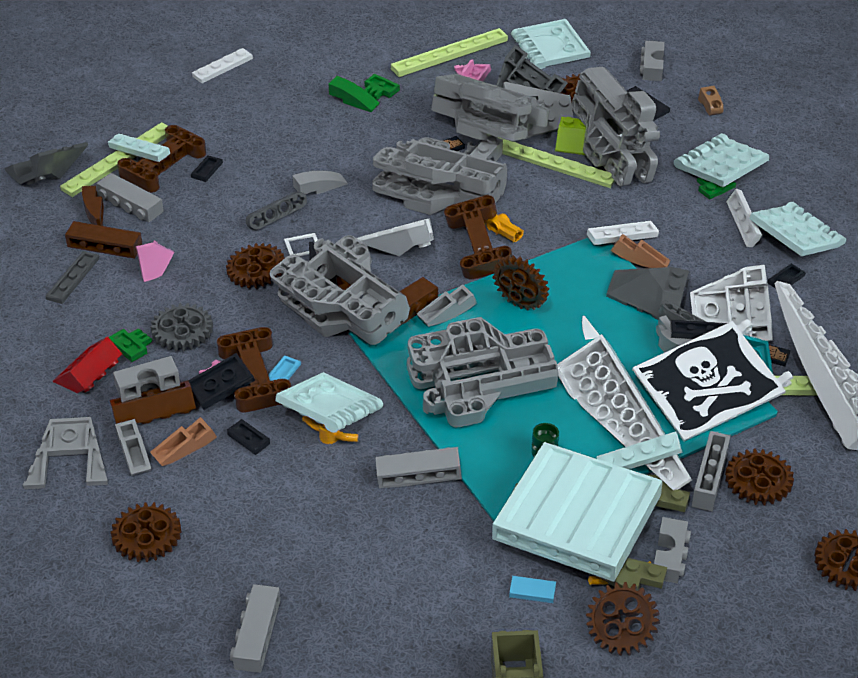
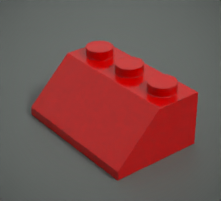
[53,336,122,393]

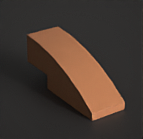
[611,234,671,268]
[150,417,217,466]

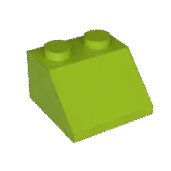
[555,117,586,155]

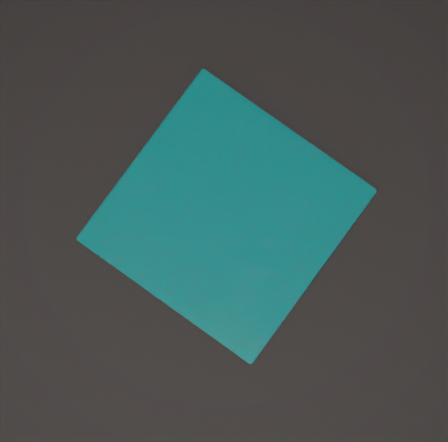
[349,237,778,521]

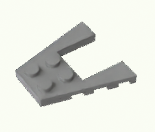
[503,82,574,142]
[23,417,108,489]

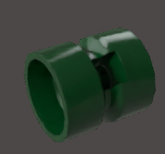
[531,423,559,458]

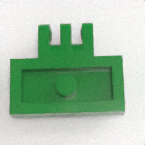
[364,74,400,100]
[697,178,736,200]
[109,329,152,362]

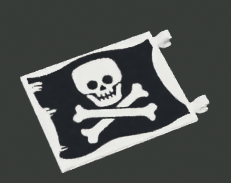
[632,319,793,442]

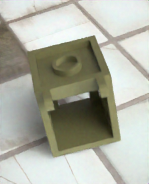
[491,630,543,678]

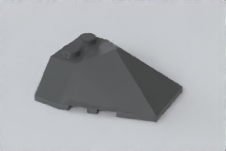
[496,45,568,100]
[5,142,88,185]
[606,267,691,322]

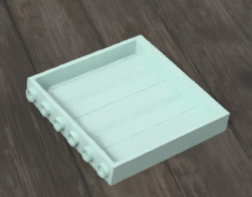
[492,442,662,582]

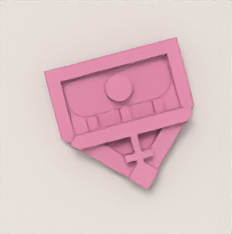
[454,59,491,82]
[136,241,174,282]

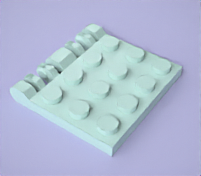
[511,19,591,69]
[674,133,769,187]
[749,202,846,256]
[275,372,383,433]

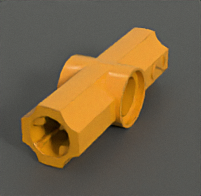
[484,213,524,242]

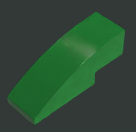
[328,76,379,112]

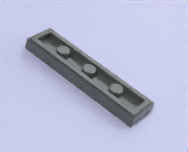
[46,251,100,304]

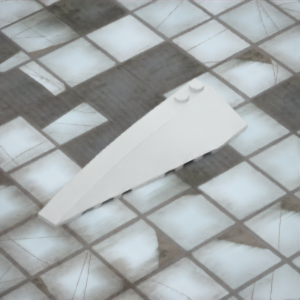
[775,281,858,450]
[557,334,692,491]

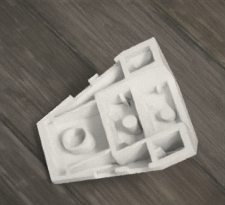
[357,218,434,257]
[690,265,773,341]

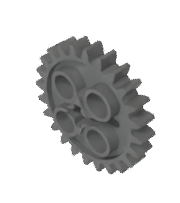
[150,303,213,351]

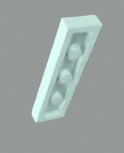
[108,134,170,162]
[597,432,683,469]

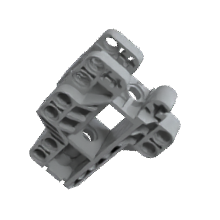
[572,67,660,186]
[431,74,550,141]
[372,137,507,215]
[270,235,410,345]
[407,317,558,427]

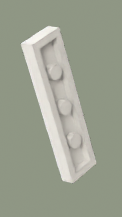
[192,48,253,83]
[726,189,762,247]
[587,221,659,245]

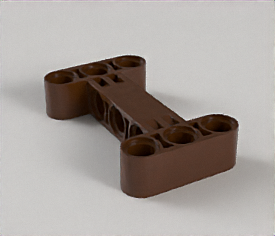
[117,125,206,193]
[444,195,513,279]
[217,327,291,413]

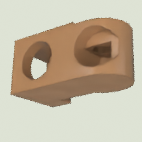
[698,86,724,116]

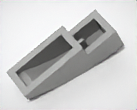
[293,171,348,195]
[417,284,477,327]
[115,419,151,476]

